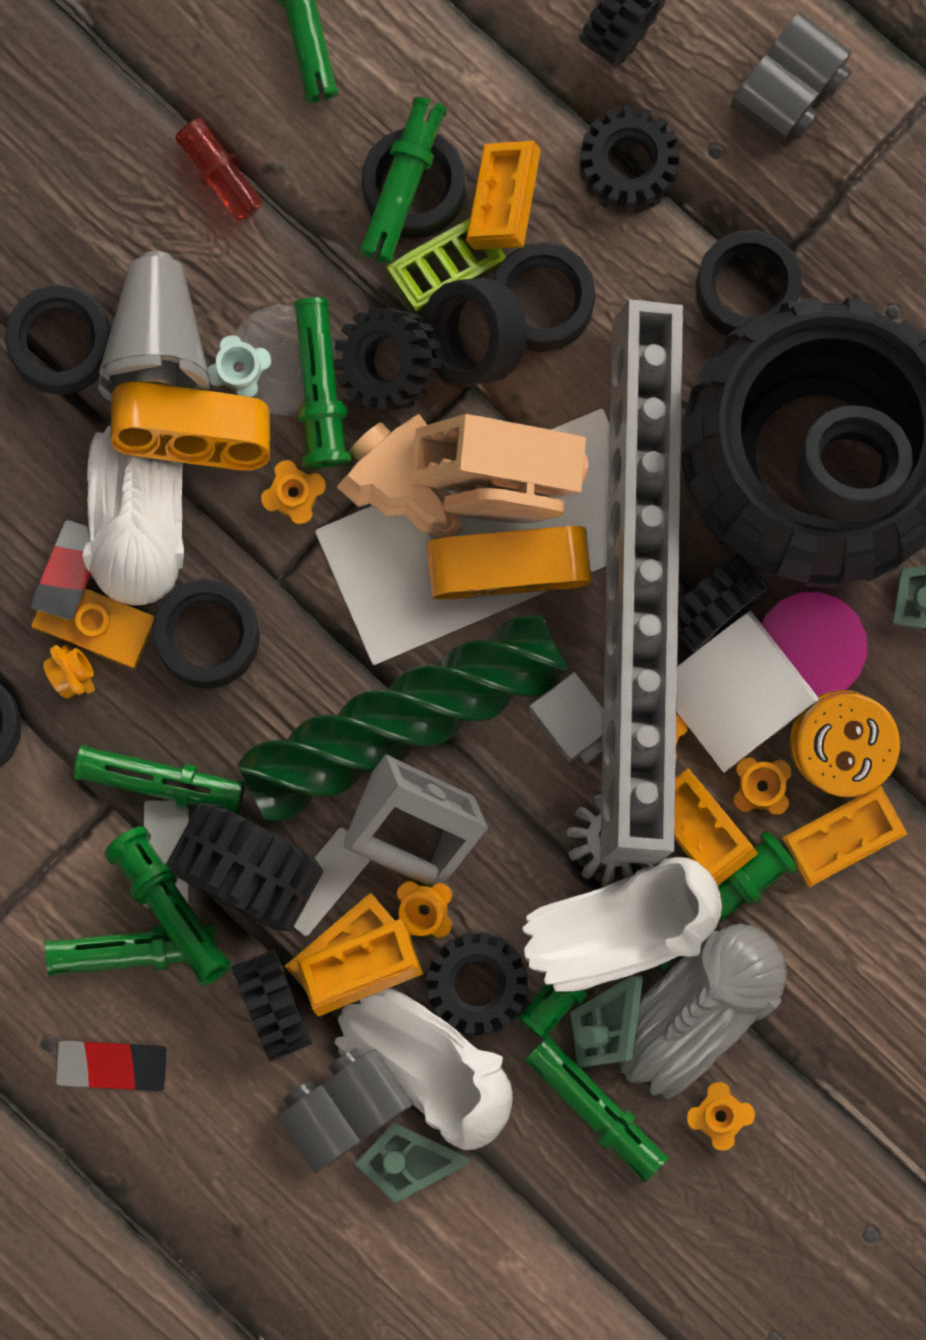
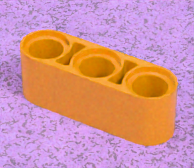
[111,381,270,471]
[426,526,592,600]

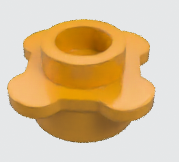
[261,460,326,525]
[43,644,95,699]
[733,757,791,815]
[397,881,453,938]
[687,1082,755,1151]

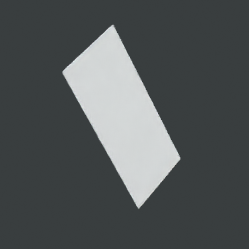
[315,409,610,665]

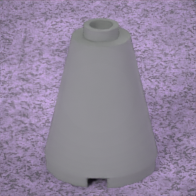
[98,251,210,402]

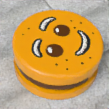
[790,690,900,797]

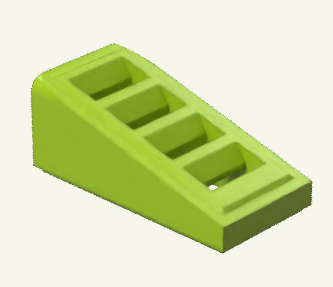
[385,218,506,317]

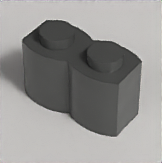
[730,12,852,145]
[276,1047,414,1173]

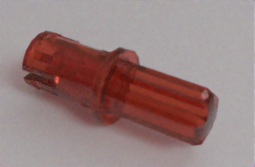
[175,118,262,221]

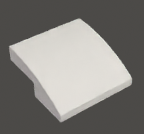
[676,611,819,773]

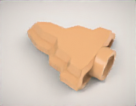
[336,414,462,538]

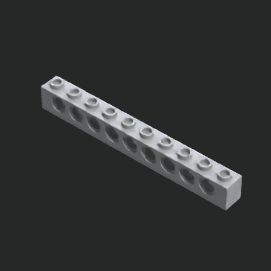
[600,299,683,864]

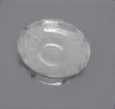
[234,304,338,416]

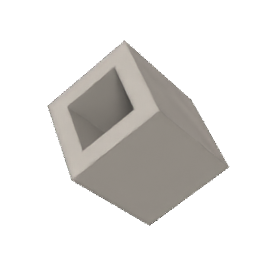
[529,672,604,765]

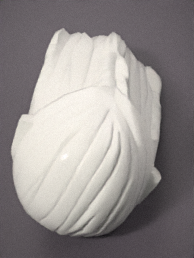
[82,426,184,606]
[522,857,722,992]
[334,988,513,1150]

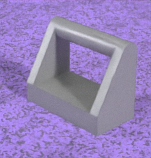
[344,754,488,887]

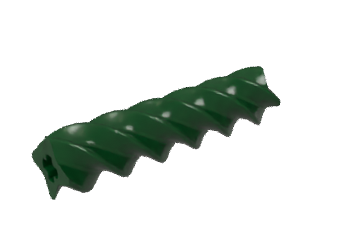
[237,615,569,822]

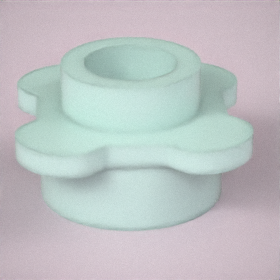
[208,335,271,397]

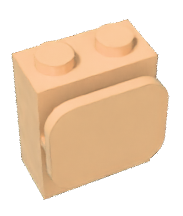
[410,414,589,523]

